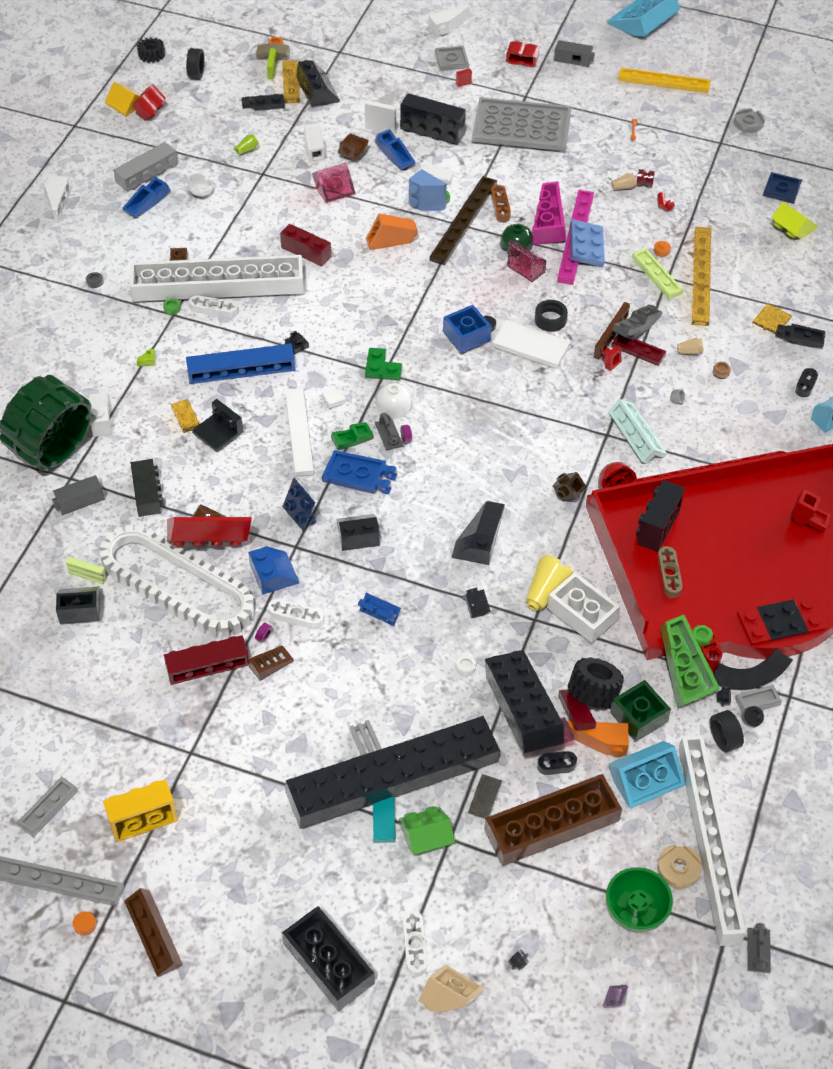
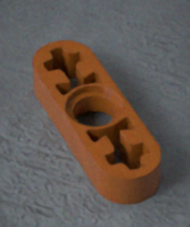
[491,185,511,223]

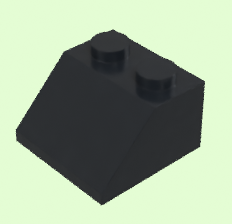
[336,514,380,551]

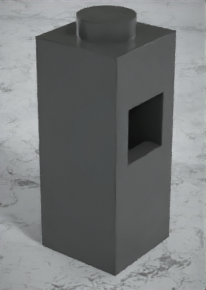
[554,40,595,67]
[52,475,105,515]

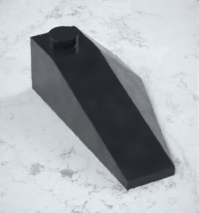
[452,501,505,565]

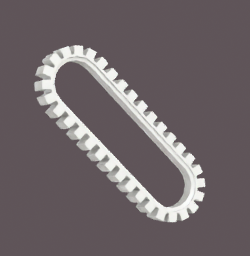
[100,525,254,638]

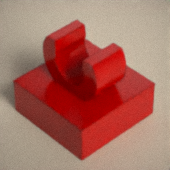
[601,346,622,371]

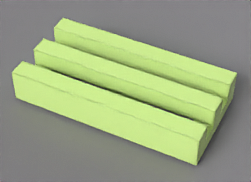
[66,557,106,585]

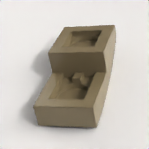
[256,43,290,60]

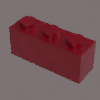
[280,223,332,267]

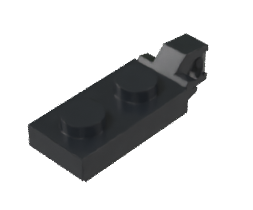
[241,94,285,111]
[775,323,826,348]

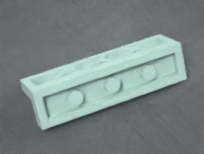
[608,399,667,464]

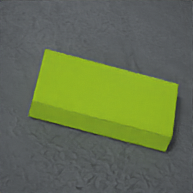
[267,48,277,80]

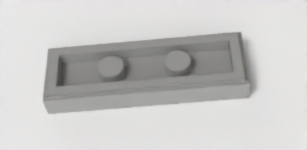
[17,776,78,838]

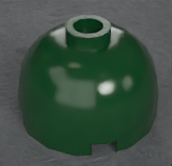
[500,224,533,256]

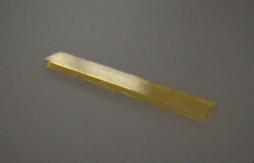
[691,226,711,326]

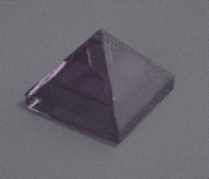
[603,985,628,1008]

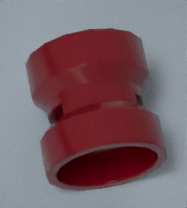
[636,169,655,187]

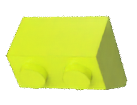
[771,202,818,239]

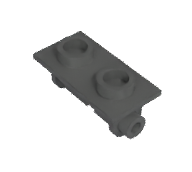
[375,413,403,450]
[747,923,771,973]

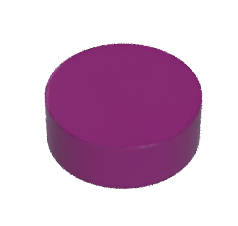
[400,424,412,443]
[255,622,272,643]

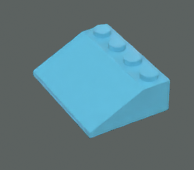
[607,0,680,37]

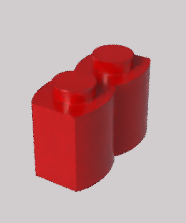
[506,41,540,67]
[132,84,166,120]

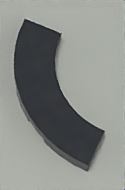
[713,649,793,689]

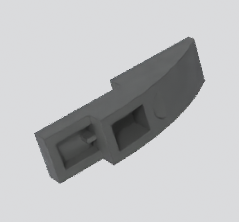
[612,305,663,340]

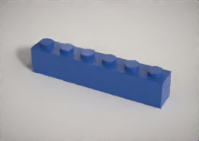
[186,343,295,384]

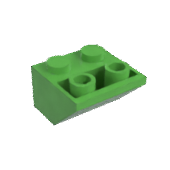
[399,806,455,855]

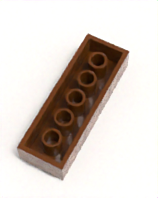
[484,774,622,866]

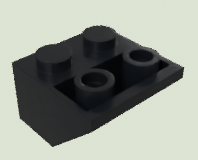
[56,586,100,624]

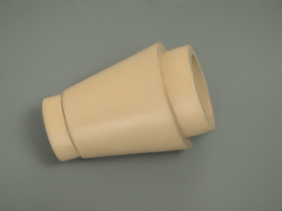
[611,173,636,190]
[677,337,704,355]

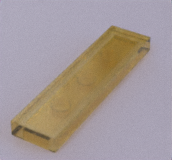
[282,60,300,103]

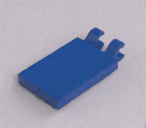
[321,450,398,494]

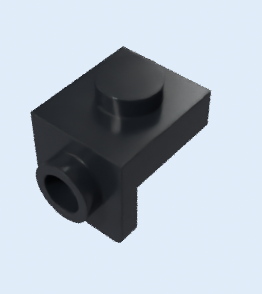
[462,587,491,618]

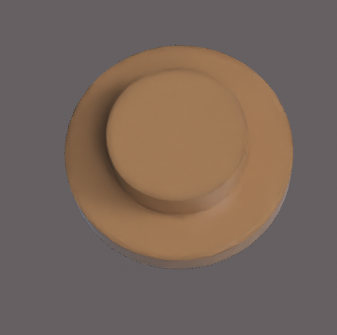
[713,361,731,378]

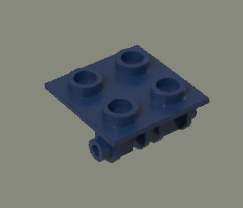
[282,478,316,531]

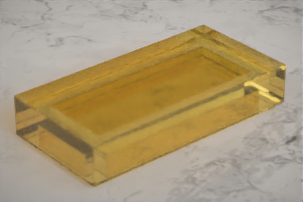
[171,399,200,433]

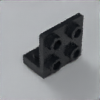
[192,399,243,451]

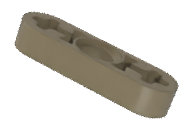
[657,546,683,598]

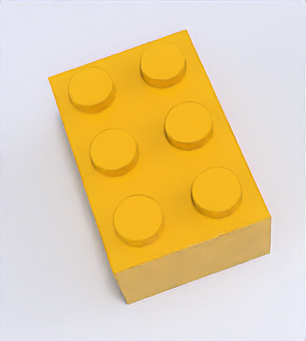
[103,779,178,843]

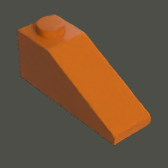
[564,721,629,757]

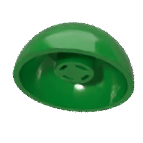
[606,867,673,932]

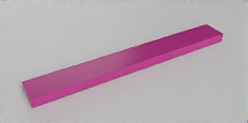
[557,190,594,285]

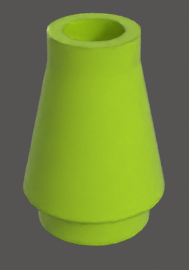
[234,134,259,155]

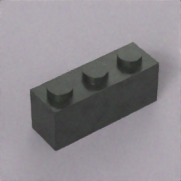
[130,459,164,517]

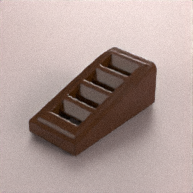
[248,645,294,681]

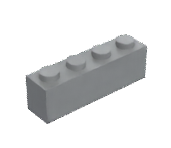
[113,142,178,192]

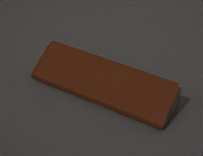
[124,888,183,977]

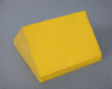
[105,81,140,117]

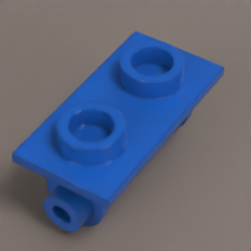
[358,592,401,626]

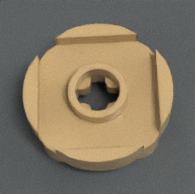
[657,845,702,890]

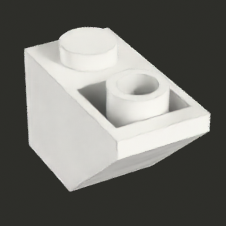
[304,123,325,163]

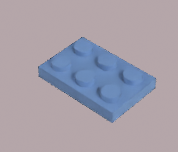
[570,219,605,267]

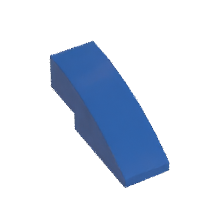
[375,129,416,169]
[122,176,171,217]

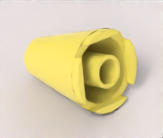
[526,555,574,611]

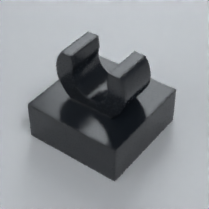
[284,330,309,355]

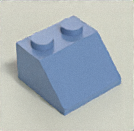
[409,169,447,211]

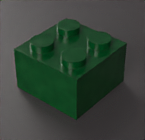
[610,680,671,742]

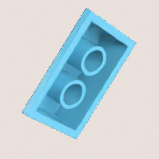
[609,741,686,808]

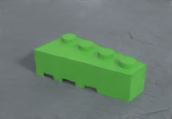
[660,614,720,709]

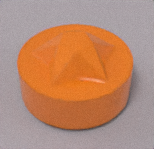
[654,241,671,257]

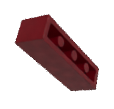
[163,635,249,685]

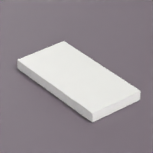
[492,320,570,369]

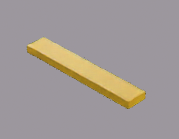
[618,67,711,94]

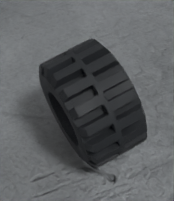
[568,657,624,708]

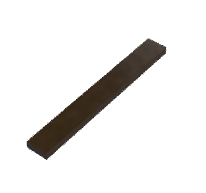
[429,176,497,266]

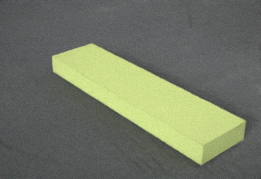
[632,248,683,300]

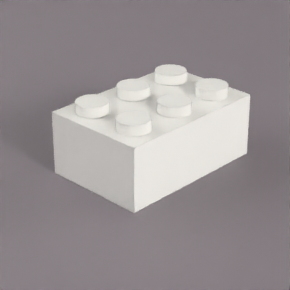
[547,572,620,643]

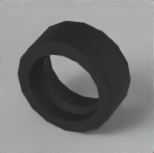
[186,48,205,78]
[535,299,568,332]
[710,710,744,752]

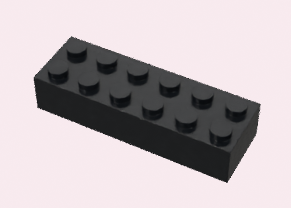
[485,650,564,753]

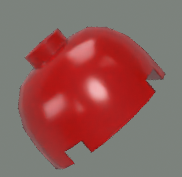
[598,462,637,489]

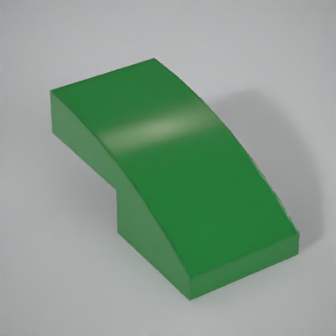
[331,422,373,450]

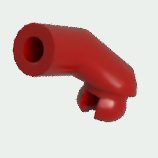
[657,192,675,211]

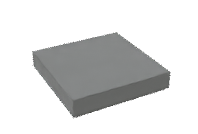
[434,45,469,71]

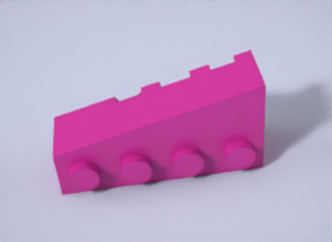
[532,181,566,245]

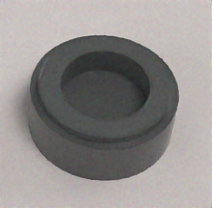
[86,272,104,288]

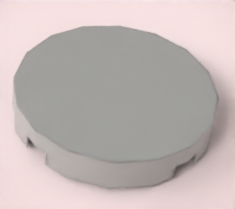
[733,108,765,133]

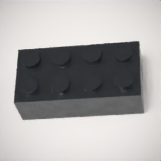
[400,93,466,145]
[282,906,375,1012]

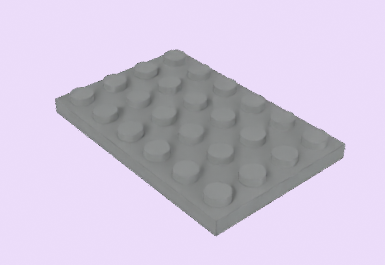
[472,97,571,151]

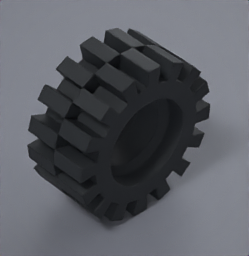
[137,37,165,63]

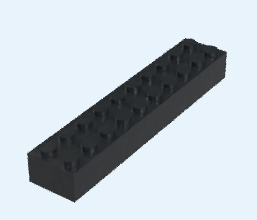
[285,716,500,829]

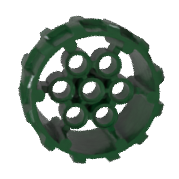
[0,375,93,471]

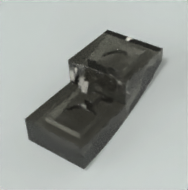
[468,774,502,819]

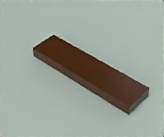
[594,302,630,360]

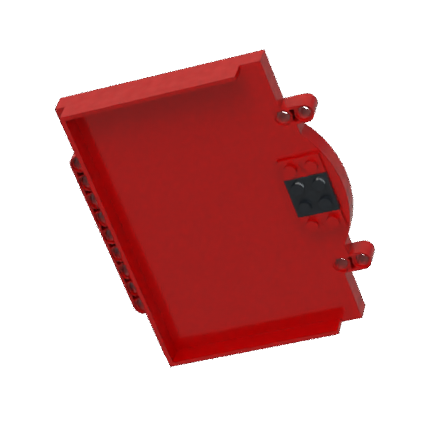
[586,444,833,672]

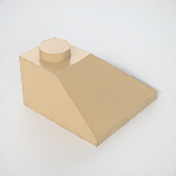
[418,964,484,1013]

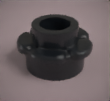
[717,686,731,707]
[508,949,529,971]

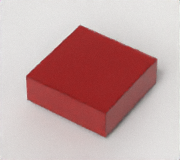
[456,68,472,87]

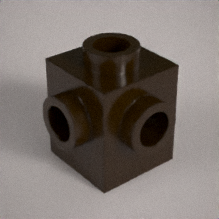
[552,472,587,501]

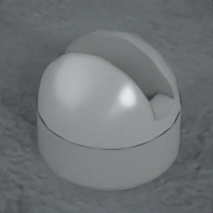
[670,389,685,403]

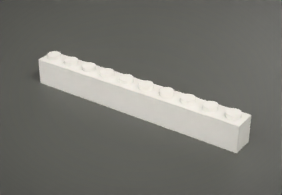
[679,735,746,946]

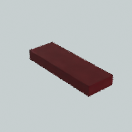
[611,334,667,366]
[558,689,596,730]

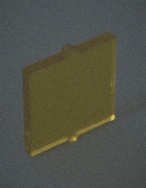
[752,303,792,334]

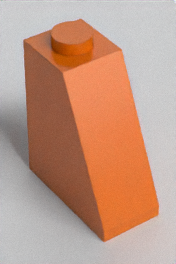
[366,213,418,250]

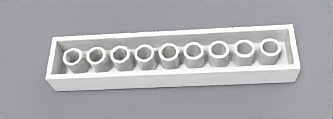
[130,255,304,302]

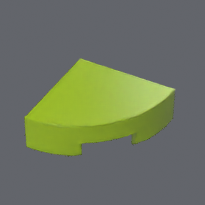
[137,349,155,367]

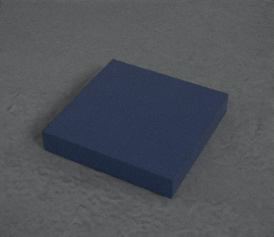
[763,172,802,204]

